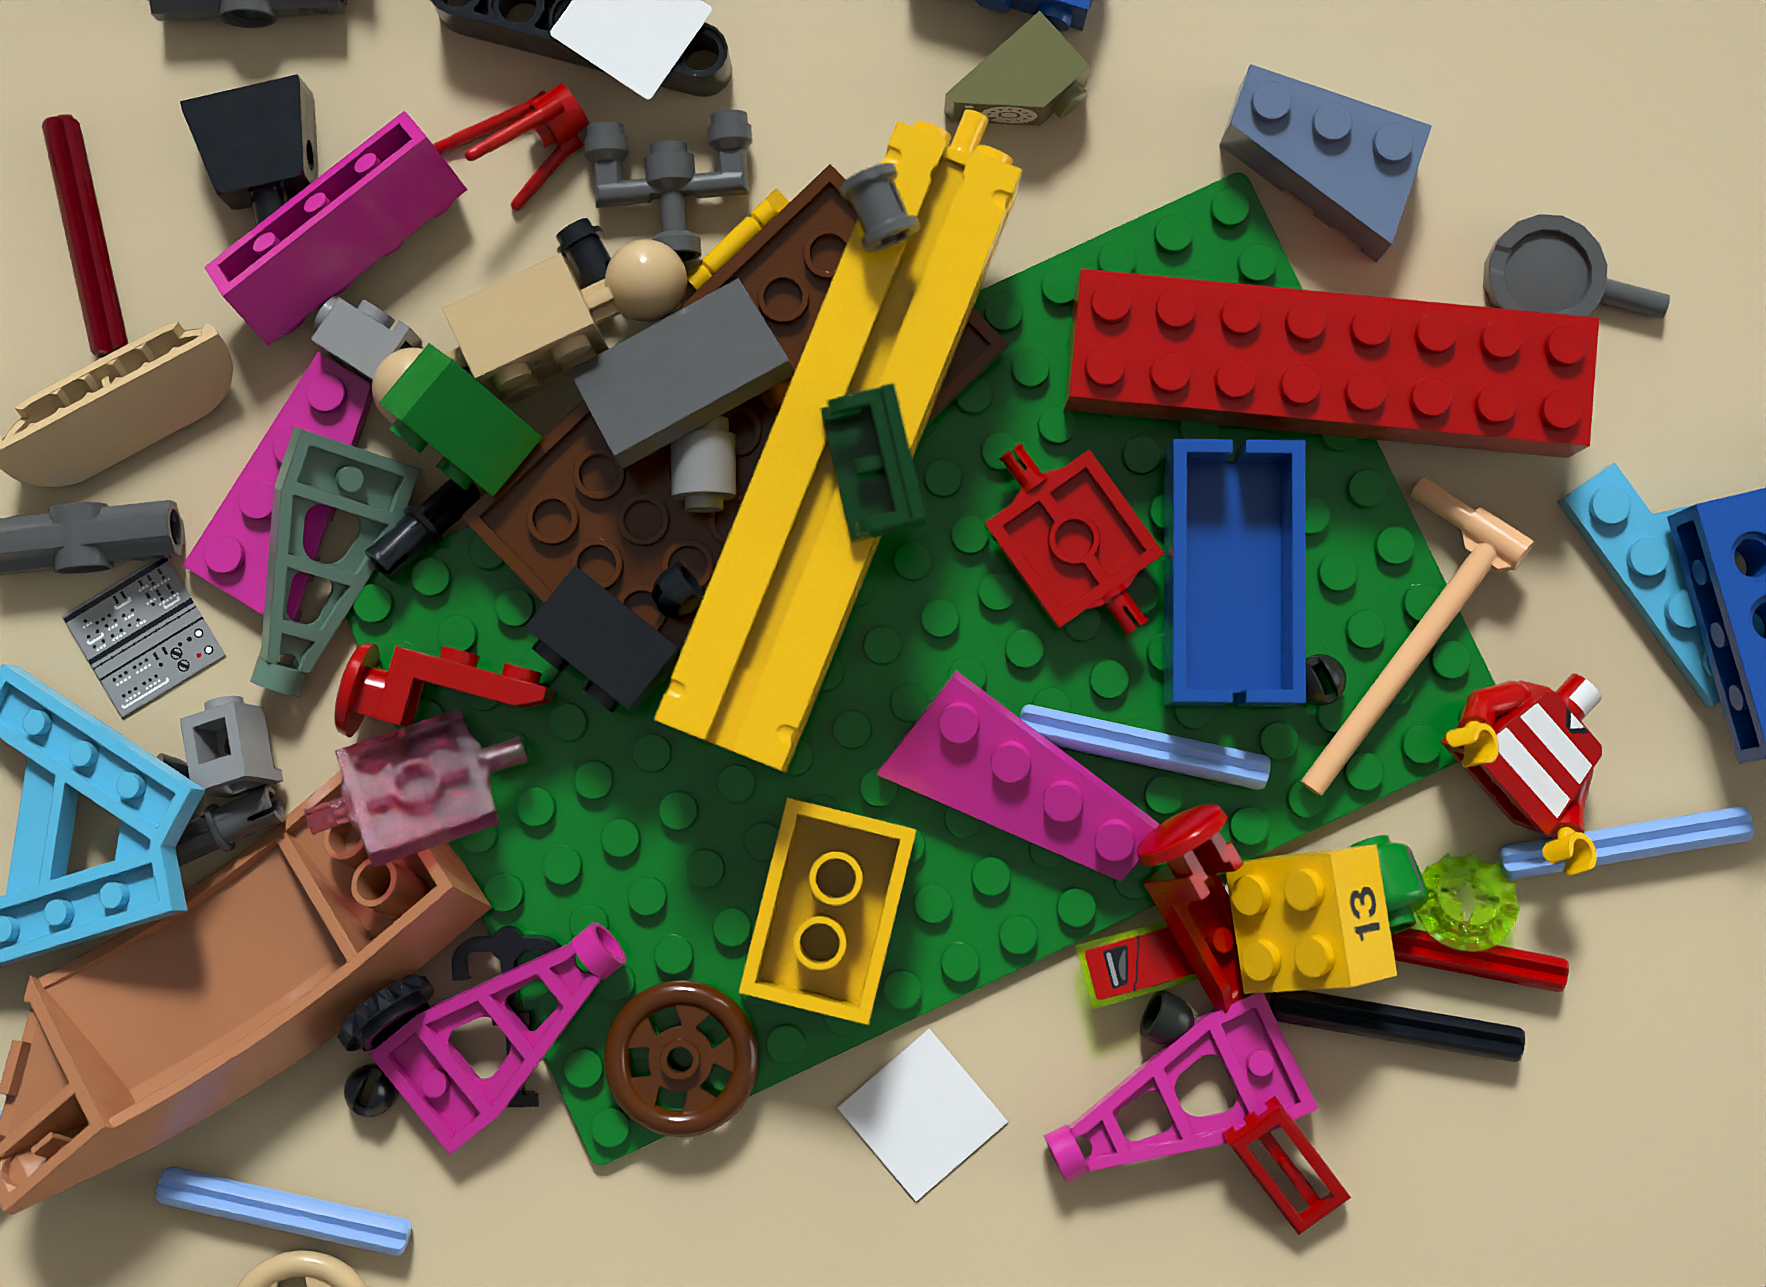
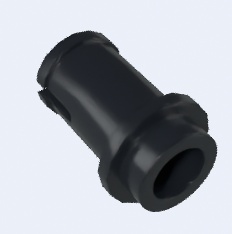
[556,218,611,288]

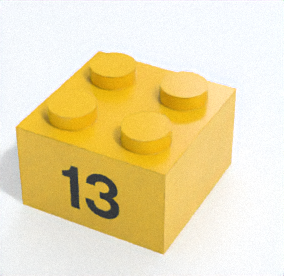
[1226,844,1397,994]

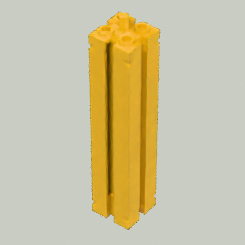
[654,109,1022,773]

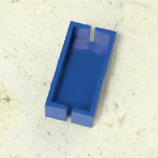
[1164,439,1306,707]

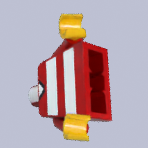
[1440,673,1602,877]

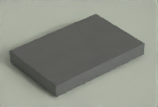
[569,278,795,469]

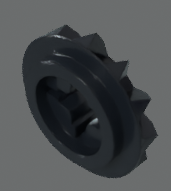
[337,974,434,1052]

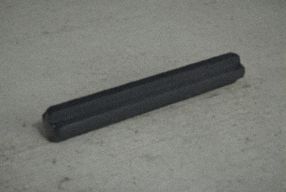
[1269,990,1525,1062]

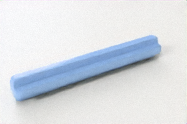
[1019,704,1271,790]
[1498,807,1754,880]
[155,1167,411,1256]

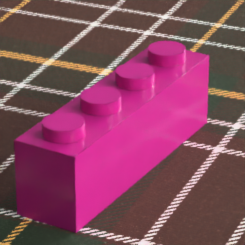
[204,110,468,346]

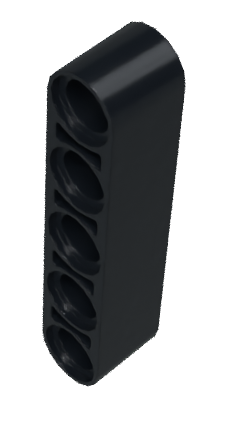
[431,0,732,97]

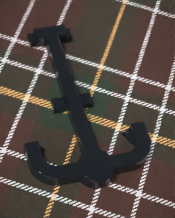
[452,925,561,1107]

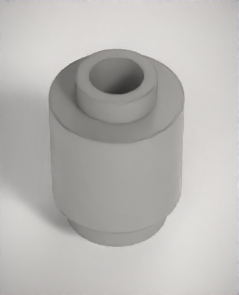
[670,416,737,513]

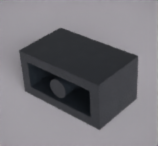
[525,566,682,713]

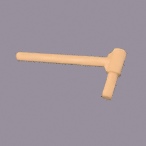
[1300,476,1535,797]

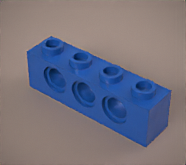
[1667,488,1766,764]

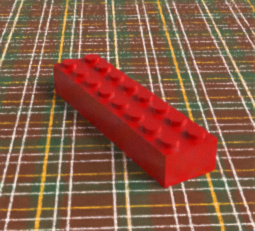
[1064,269,1599,458]

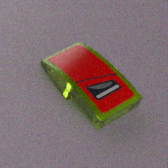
[1074,919,1198,1009]

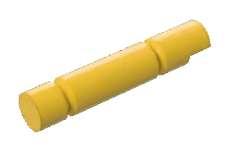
[687,188,789,292]

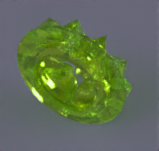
[1416,852,1521,952]

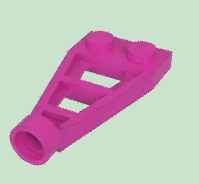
[369,922,626,1155]
[1044,993,1318,1183]

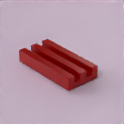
[1222,1096,1351,1235]

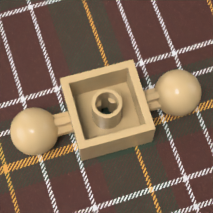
[372,239,687,424]

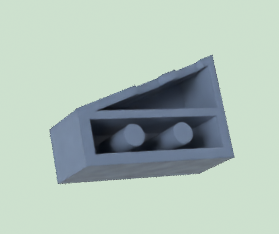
[1219,64,1432,262]

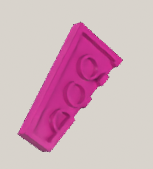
[182,352,373,622]
[876,670,1160,881]

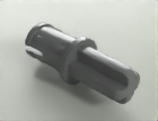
[175,784,285,867]

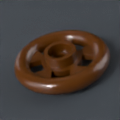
[604,980,759,1137]

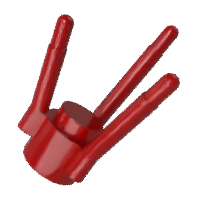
[433,83,590,211]

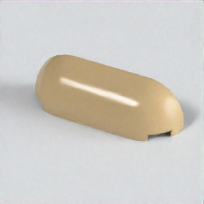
[0,322,233,488]

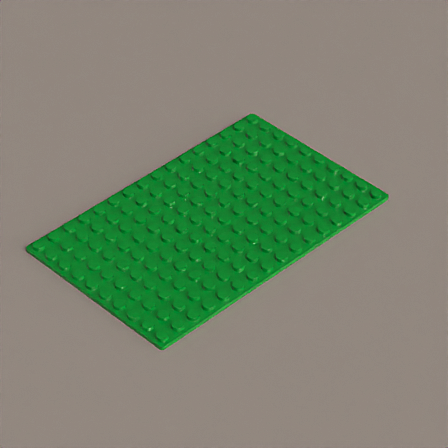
[345,172,1496,1165]

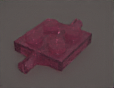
[304,709,528,868]

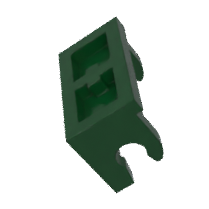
[821,383,926,543]

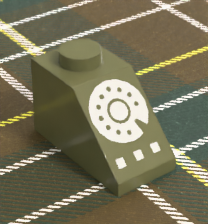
[944,11,1091,126]

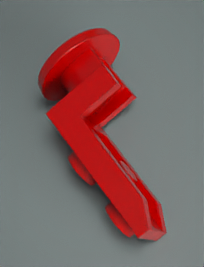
[334,643,555,738]
[1136,804,1247,1013]

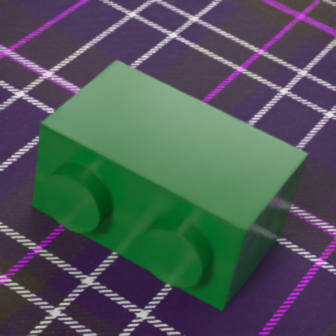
[379,343,542,496]

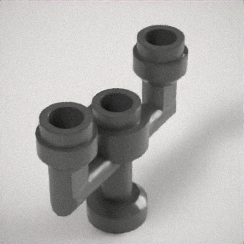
[584,110,753,262]

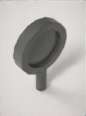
[1483,214,1670,319]

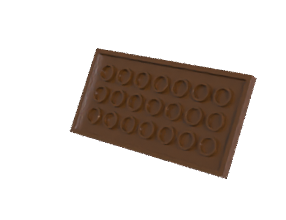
[461,164,1008,694]

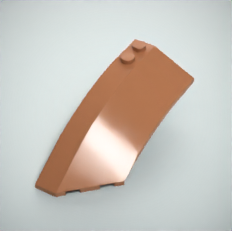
[0,748,492,1215]

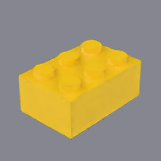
[739,798,916,1025]

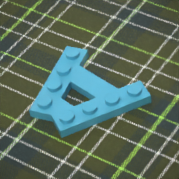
[1557,463,1764,707]
[0,664,206,967]

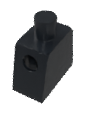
[180,74,318,226]

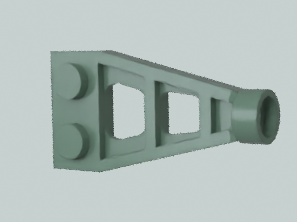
[250,426,420,697]

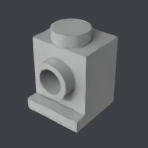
[311,297,422,382]
[180,696,283,799]

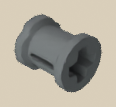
[839,162,921,252]

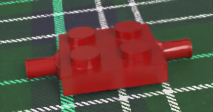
[984,443,1164,636]

